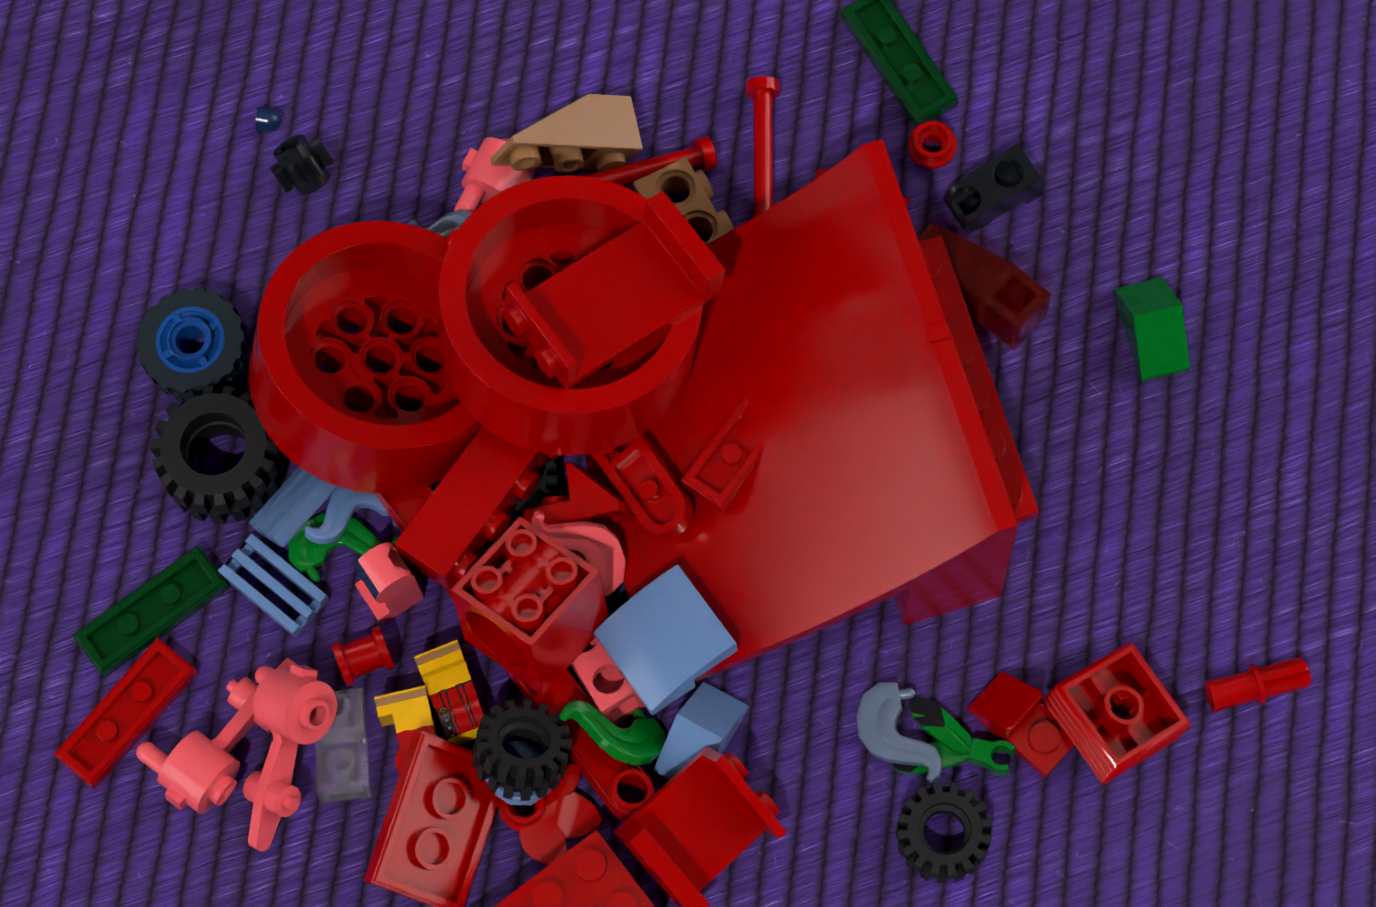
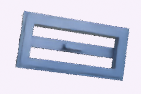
[248,467,338,548]
[218,533,329,638]

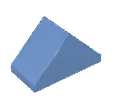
[653,682,749,781]

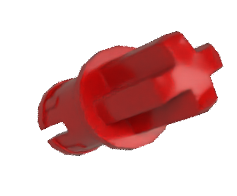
[1204,658,1311,713]

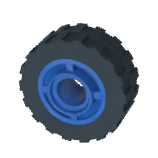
[136,288,253,403]

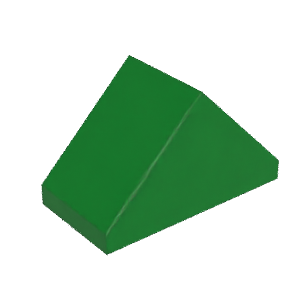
[1113,277,1190,382]

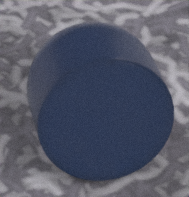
[255,107,281,132]

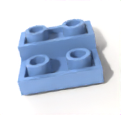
[593,564,738,715]

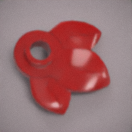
[498,763,602,865]

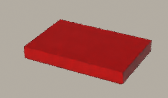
[363,731,500,907]

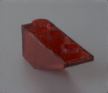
[918,222,1051,350]

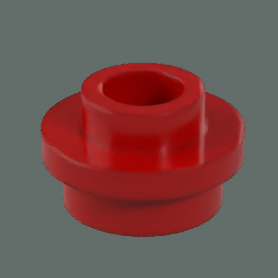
[908,121,957,169]

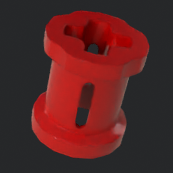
[331,625,396,687]

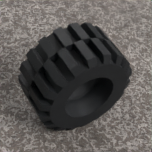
[151,385,287,524]

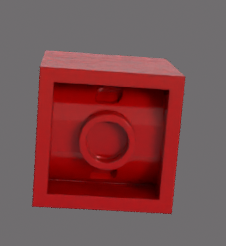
[451,516,609,695]

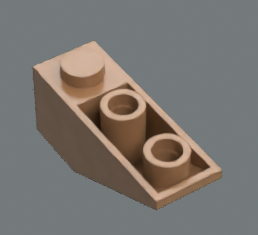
[490,94,643,173]

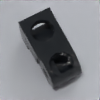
[943,144,1043,233]

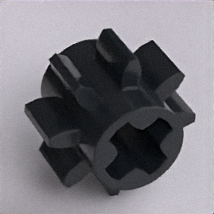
[270,134,334,196]

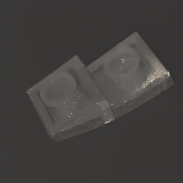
[314,688,372,803]

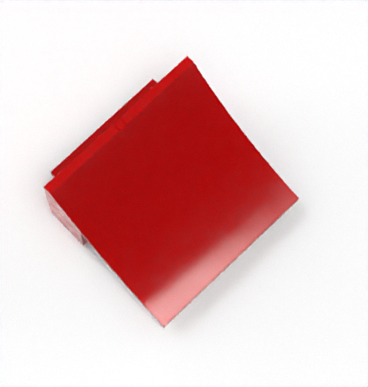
[584,139,1039,682]

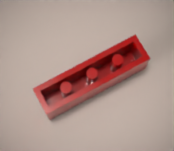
[395,426,559,591]

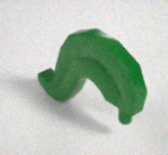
[288,513,399,583]
[559,700,666,765]

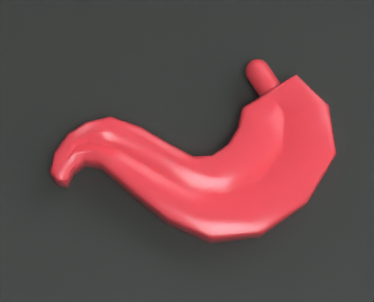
[531,510,626,596]

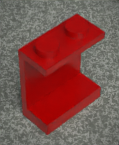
[614,746,787,907]

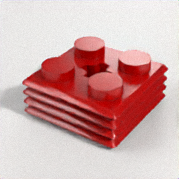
[1044,642,1191,783]

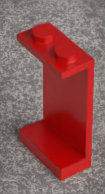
[503,191,726,390]

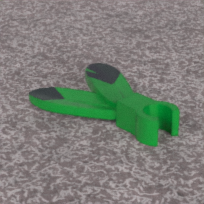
[892,697,1015,777]

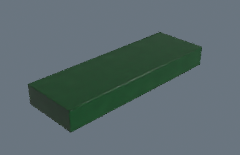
[840,0,959,127]
[72,546,230,679]

